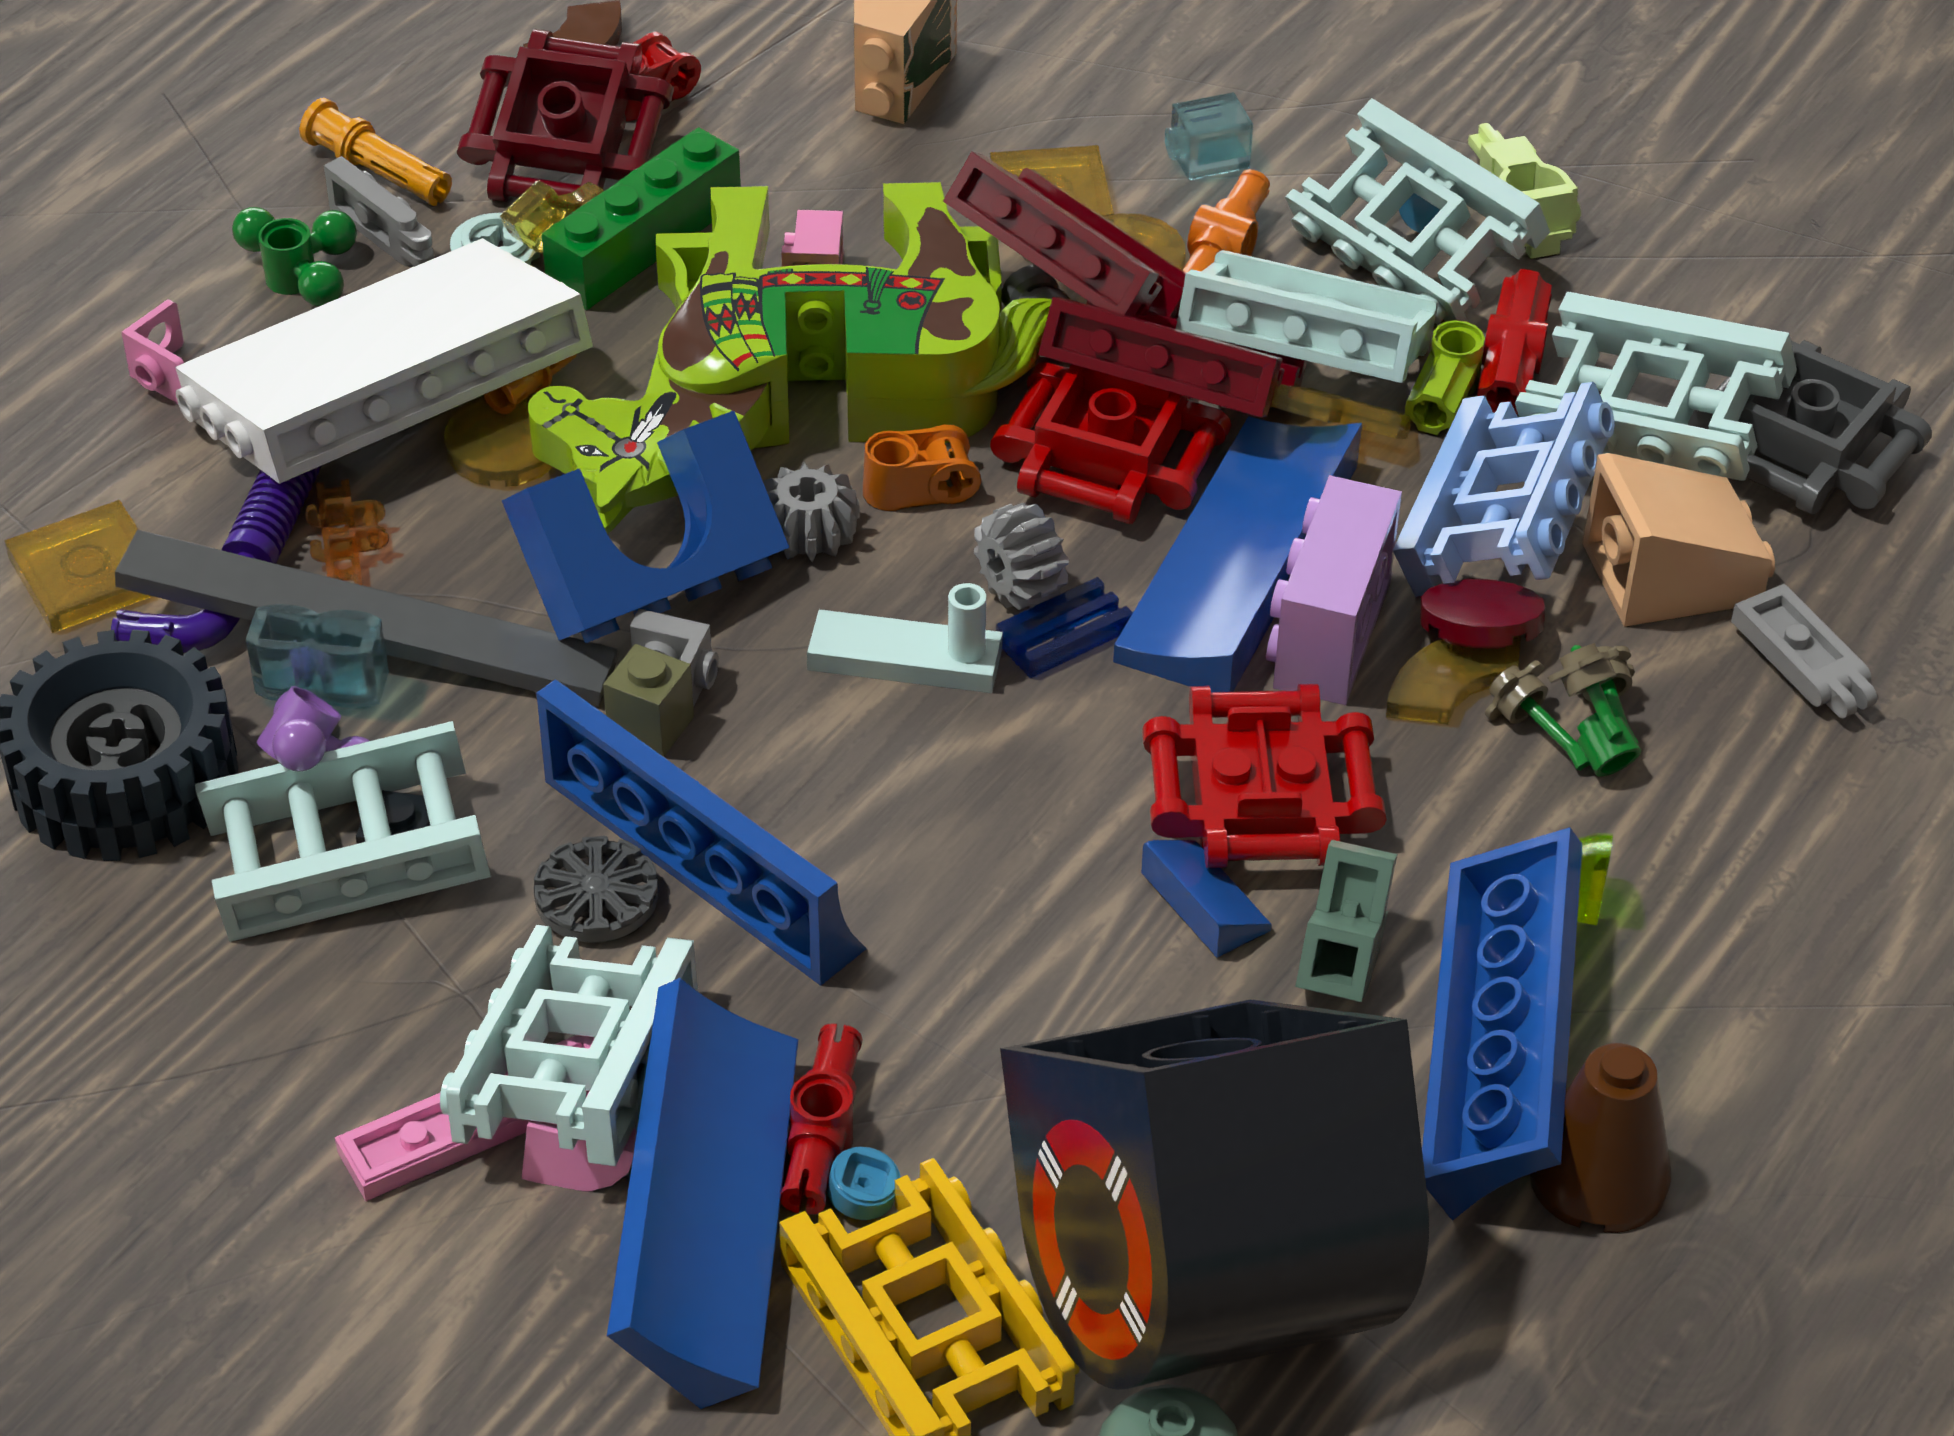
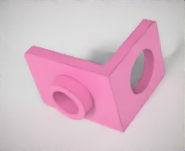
[121,300,184,404]

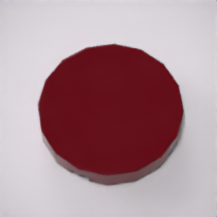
[1420,579,1545,649]

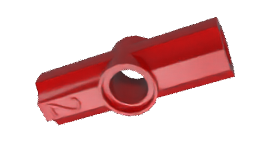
[1477,269,1552,414]

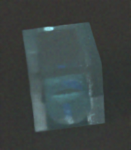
[1164,92,1253,180]

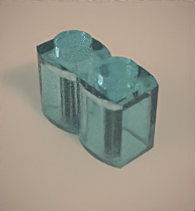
[246,604,389,708]

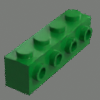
[541,127,741,310]

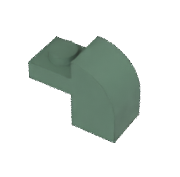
[1295,840,1398,1002]

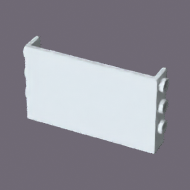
[175,238,593,484]

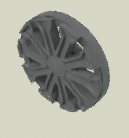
[534,836,659,942]

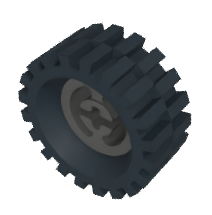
[0,630,238,861]

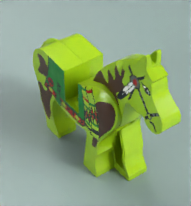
[528,182,1052,534]

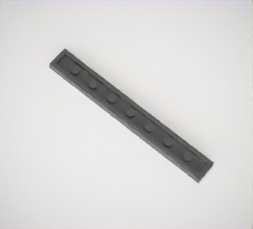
[115,529,617,707]

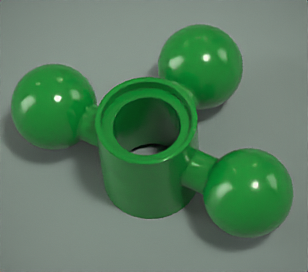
[232,207,357,307]

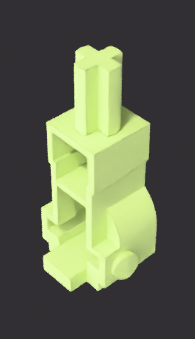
[1468,123,1581,259]

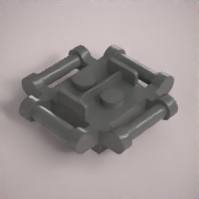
[1688,340,1932,515]

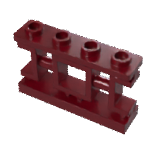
[943,151,1186,319]
[1038,297,1307,417]

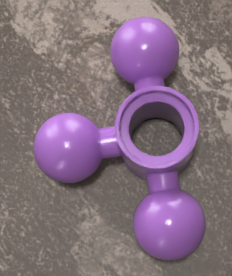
[257,686,370,771]

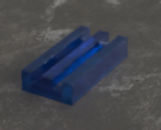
[996,577,1133,679]

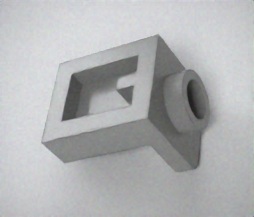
[630,609,719,707]

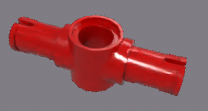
[780,1024,863,1215]

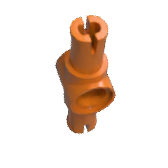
[1183,169,1270,273]

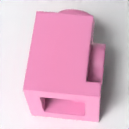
[781,210,844,267]

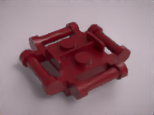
[457,29,674,208]

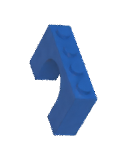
[502,411,790,643]

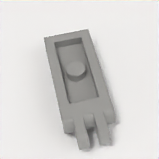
[324,156,434,266]
[1731,583,1877,718]

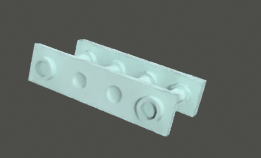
[195,721,491,942]

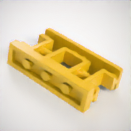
[779,1158,1080,1436]

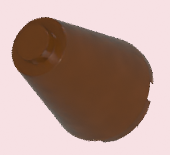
[1530,1043,1671,1233]

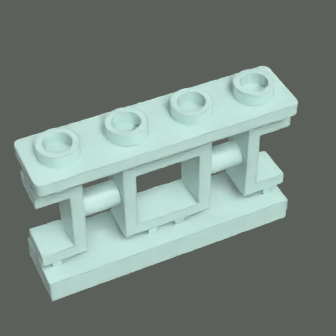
[1285,98,1550,324]
[1515,292,1797,481]
[440,925,698,1166]

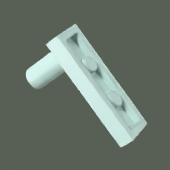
[807,583,1003,693]

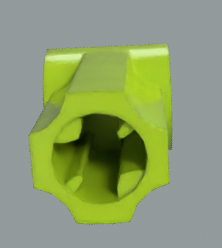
[1405,320,1485,435]

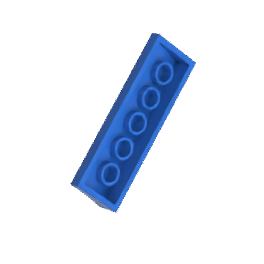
[1113,416,1362,692]
[536,679,867,986]
[1422,827,1582,1221]
[607,978,799,1409]

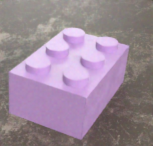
[1266,475,1402,705]

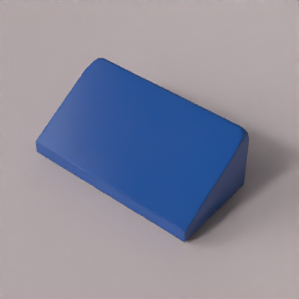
[1141,840,1272,957]

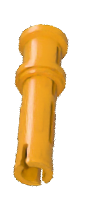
[299,98,452,206]

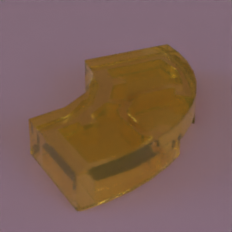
[500,180,604,254]
[1386,635,1521,725]

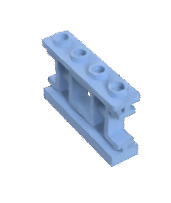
[1392,382,1615,597]

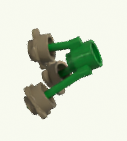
[1485,643,1641,777]

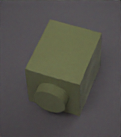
[603,644,694,757]

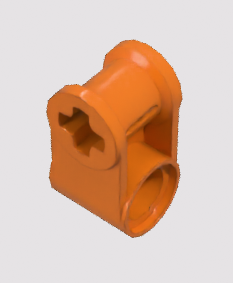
[863,424,981,511]

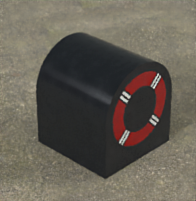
[1000,999,1429,1390]

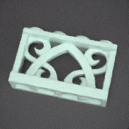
[1176,250,1438,383]

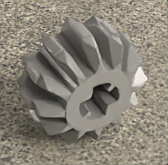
[764,462,860,562]
[974,502,1069,610]

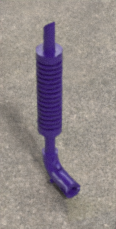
[111,465,322,653]

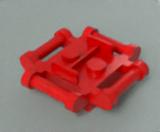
[990,362,1231,524]
[1142,684,1387,868]

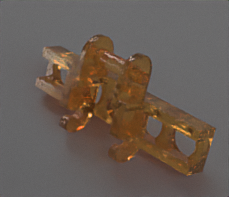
[305,479,389,585]

